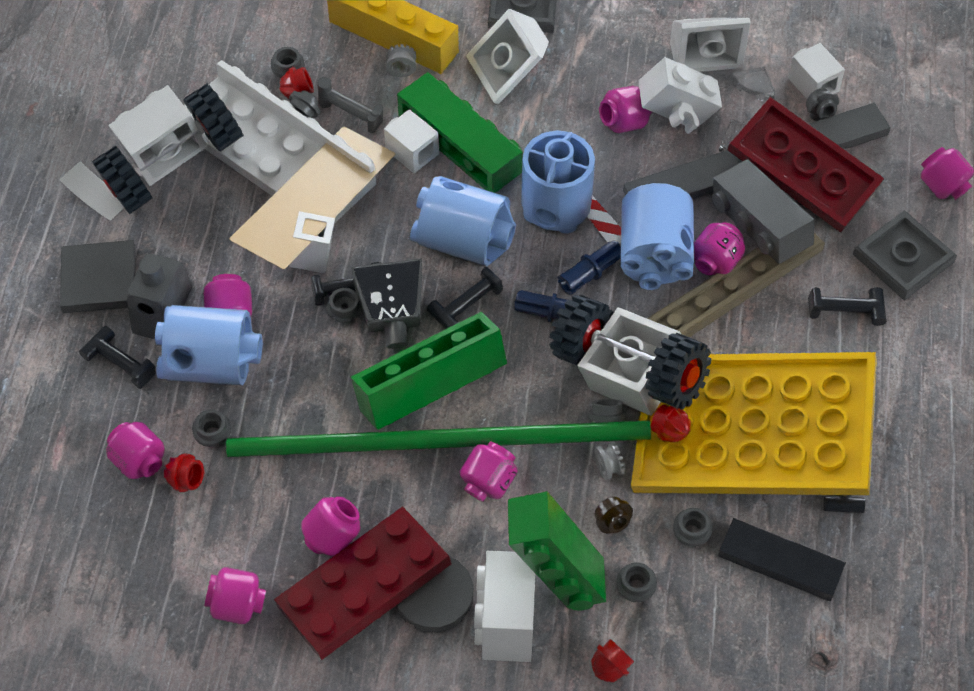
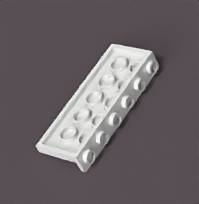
[184,60,376,224]

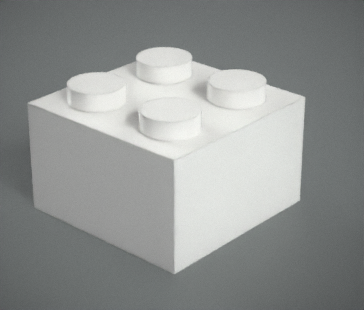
[474,551,535,662]

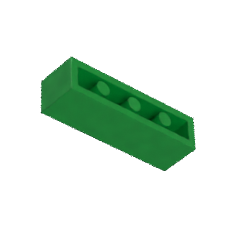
[397,72,523,193]
[351,312,507,430]
[508,491,606,611]

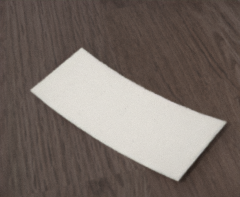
[59,161,124,221]

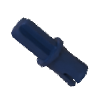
[557,240,621,295]
[514,290,567,322]

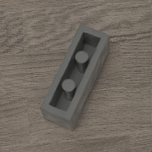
[712,159,814,264]

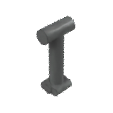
[318,77,383,133]

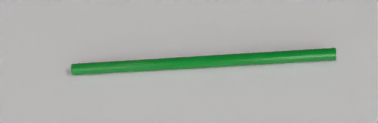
[226,420,651,457]

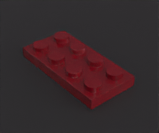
[727,97,884,233]
[274,506,452,660]

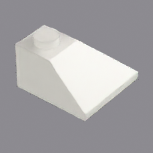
[466,9,549,104]
[670,18,751,72]

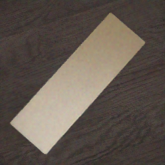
[229,127,395,269]

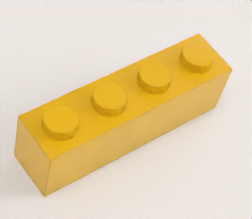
[327,0,459,74]

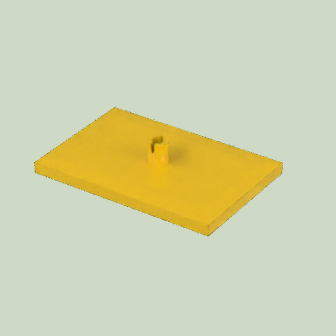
[631,352,877,495]

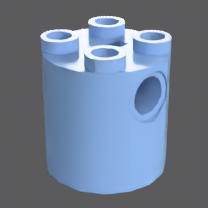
[521,130,595,234]
[410,176,516,267]
[621,183,694,290]
[155,305,263,386]

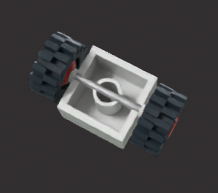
[92,83,244,214]
[549,295,711,416]

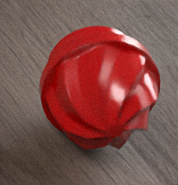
[280,67,314,99]
[651,404,691,442]
[164,453,204,492]
[591,639,634,682]

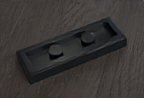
[718,518,846,602]

